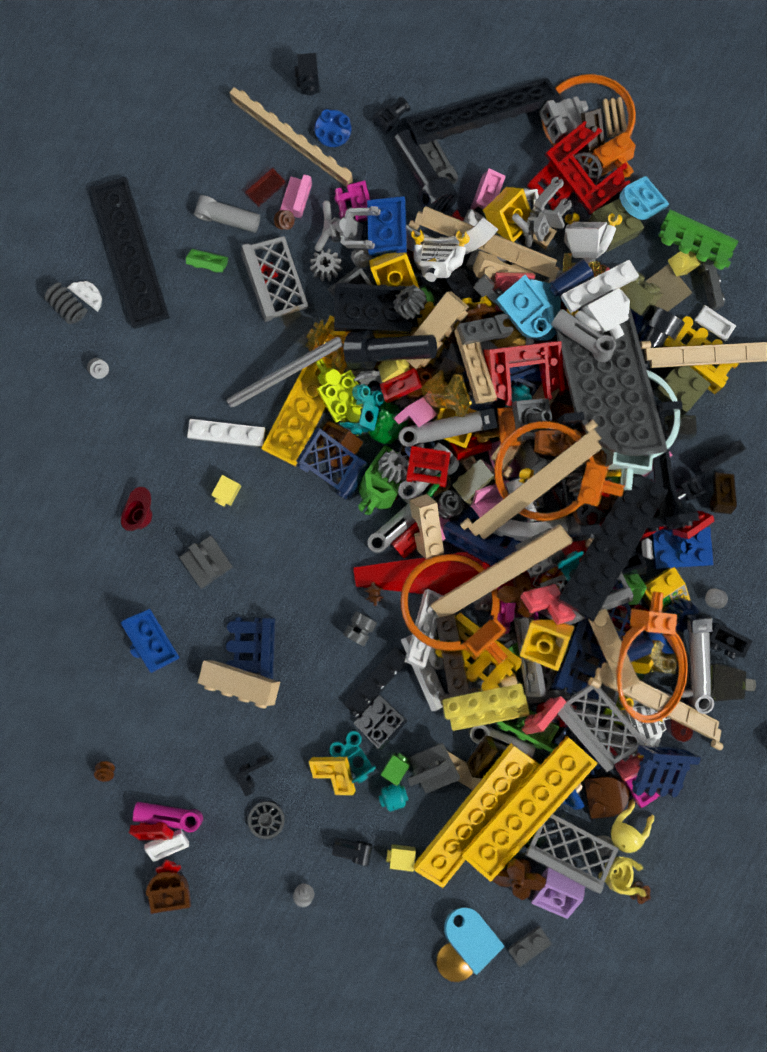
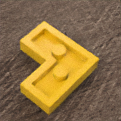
[309,757,356,795]

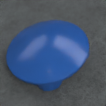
[314,110,351,147]

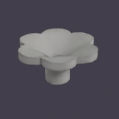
[472,592,492,611]

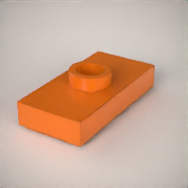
[497,407,521,447]

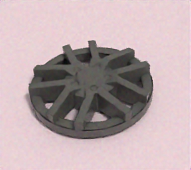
[574,152,603,184]
[248,801,285,839]

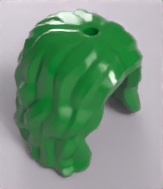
[368,401,409,444]

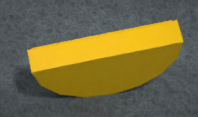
[631,657,653,674]

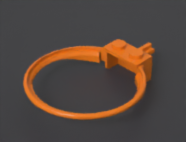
[542,74,636,178]
[494,421,625,521]
[401,554,508,665]
[616,591,688,723]

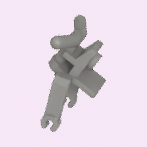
[512,177,572,248]
[315,200,381,251]

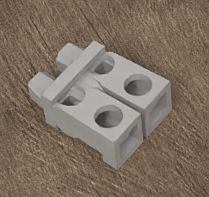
[539,96,588,144]

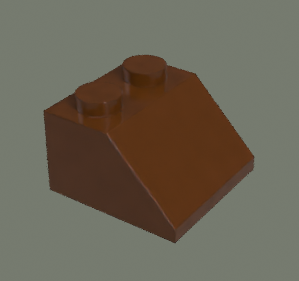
[309,421,363,469]

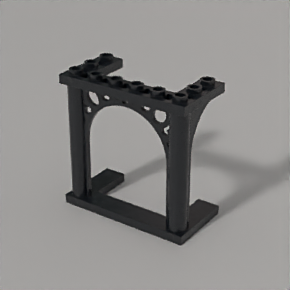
[553,400,699,542]

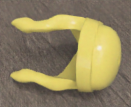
[611,798,654,853]
[598,857,646,897]

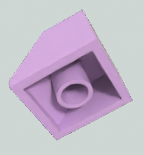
[531,867,585,919]

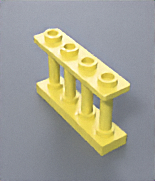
[442,684,530,731]

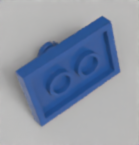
[367,196,407,256]
[651,527,714,569]
[121,609,180,673]

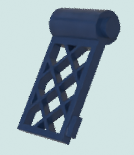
[549,259,594,311]
[296,428,370,500]
[608,581,654,662]

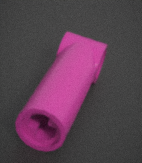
[133,802,203,832]

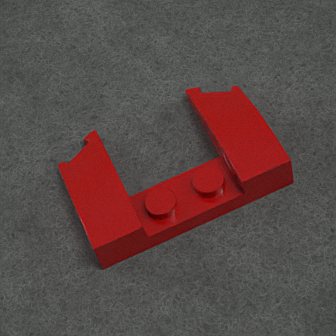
[545,121,630,215]
[483,341,565,406]

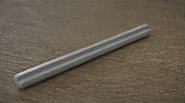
[227,337,343,407]

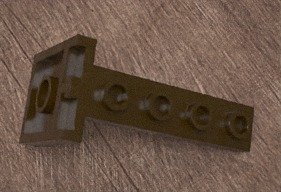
[436,614,481,705]

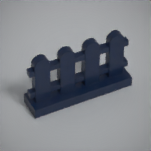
[443,507,523,566]
[226,618,275,679]
[552,618,622,700]
[632,745,701,797]

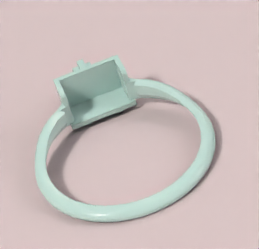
[601,370,680,491]

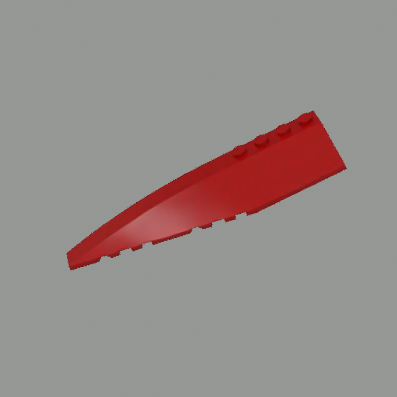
[354,540,586,596]

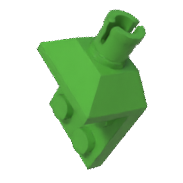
[358,445,416,515]

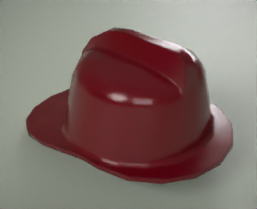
[121,487,153,531]

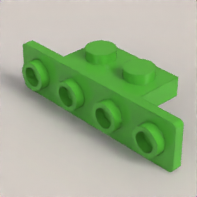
[496,709,559,754]

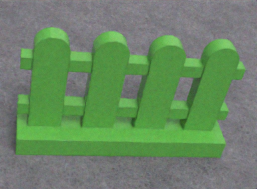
[659,209,738,270]

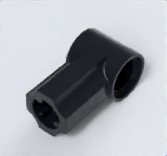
[332,837,373,866]

